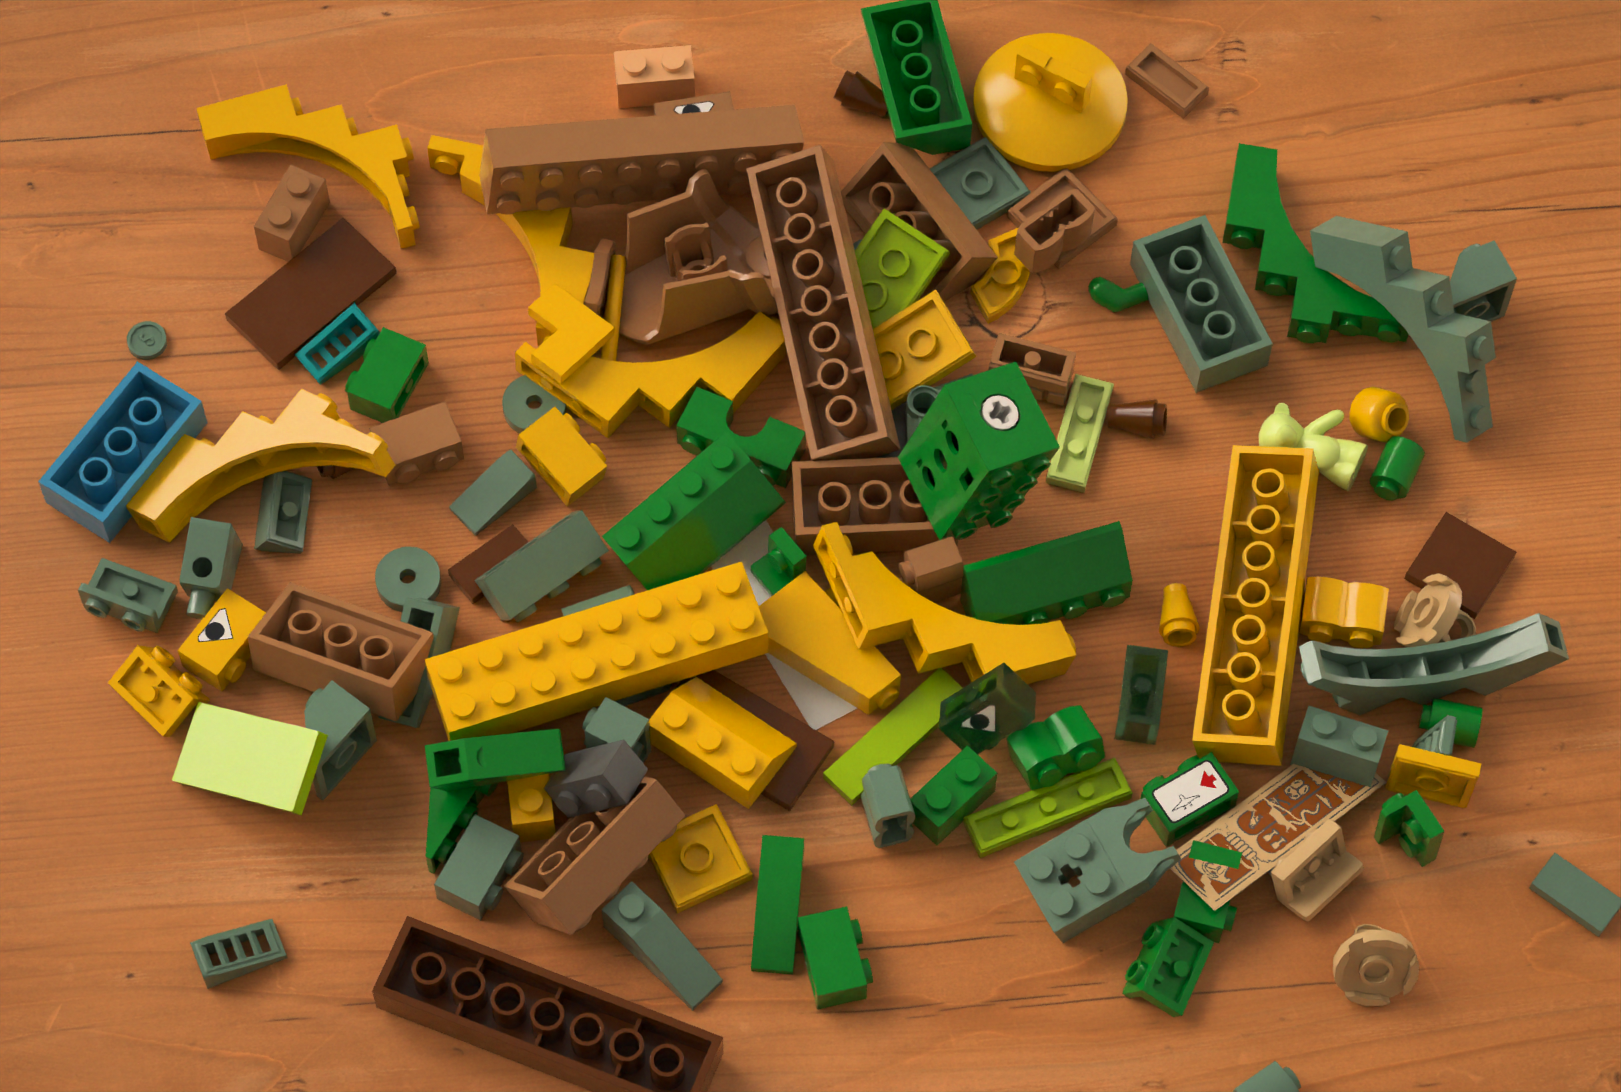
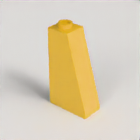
[759,571,901,715]

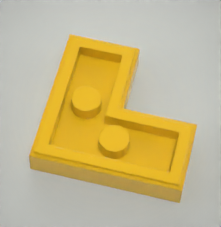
[528,283,615,384]

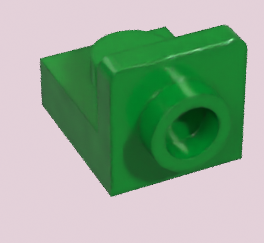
[750,527,807,596]

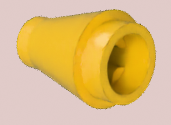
[1159,583,1200,647]

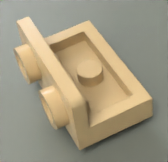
[1271,818,1364,921]

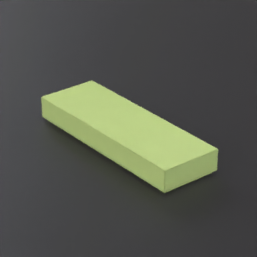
[1046,374,1114,493]

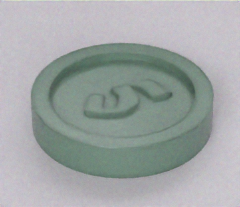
[127,321,167,360]

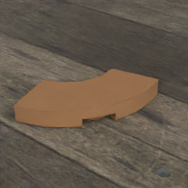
[584,238,616,318]

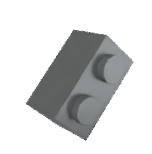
[544,739,648,818]

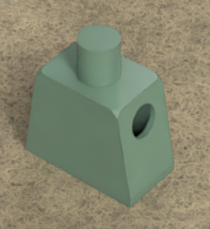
[180,517,243,620]

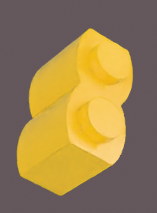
[1299,577,1389,649]

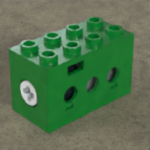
[898,362,1060,540]

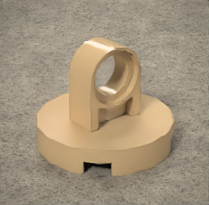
[1394,573,1476,647]
[1333,924,1419,1006]

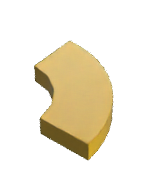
[970,227,1030,324]

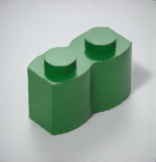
[1006,705,1105,790]

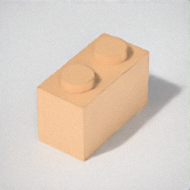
[614,45,695,109]

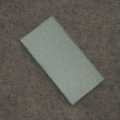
[1529,853,1621,937]

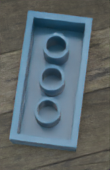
[38,361,208,543]

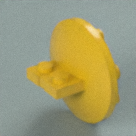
[973,33,1128,172]

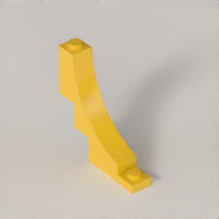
[427,135,595,346]
[515,312,787,438]
[813,522,1076,697]

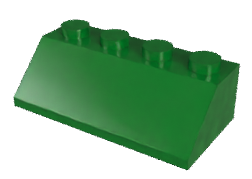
[861,0,972,155]
[602,431,786,590]
[960,521,1133,625]

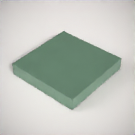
[930,137,1031,230]

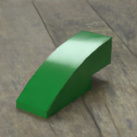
[751,835,805,975]

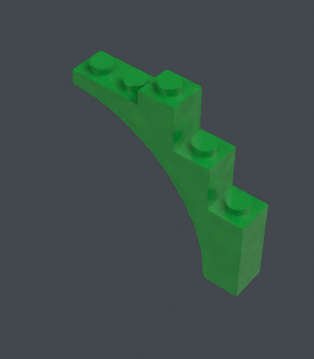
[1222,143,1409,343]

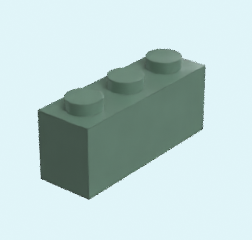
[475,510,609,622]

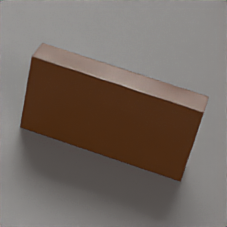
[448,524,528,604]

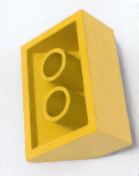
[649,677,797,809]

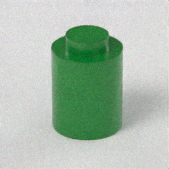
[1369,436,1425,501]
[1418,698,1483,748]

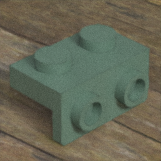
[78,558,178,633]

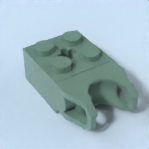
[1014,798,1181,943]

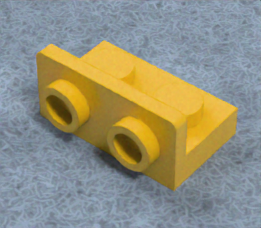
[108,645,210,737]

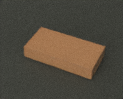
[1125,43,1209,119]

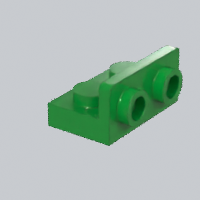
[1374,790,1444,867]
[1122,917,1214,1017]

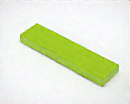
[823,668,969,806]
[963,758,1132,858]

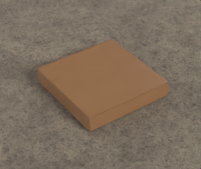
[1007,168,1118,269]

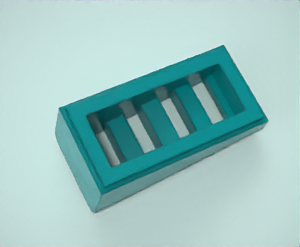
[295,303,380,385]

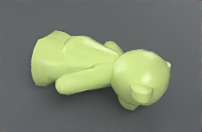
[1259,403,1368,491]

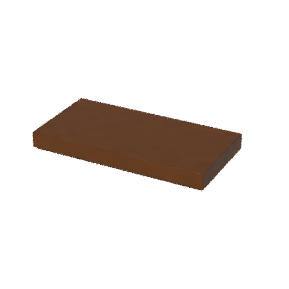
[225,218,397,370]
[674,670,834,811]

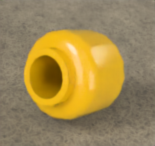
[1349,387,1409,442]

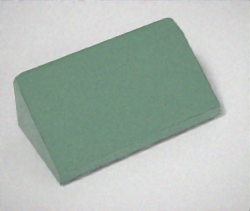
[254,471,312,554]

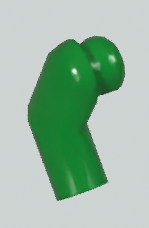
[1088,277,1148,312]

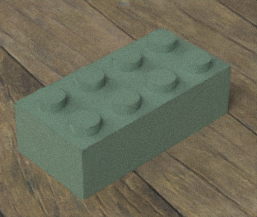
[1130,215,1273,393]

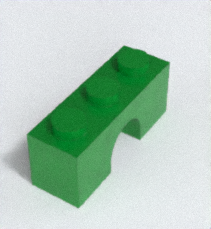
[676,387,806,488]

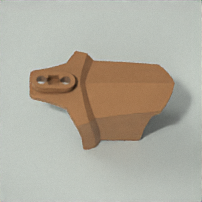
[619,169,778,345]

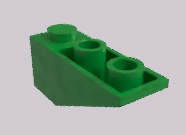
[425,729,566,792]
[426,783,498,874]

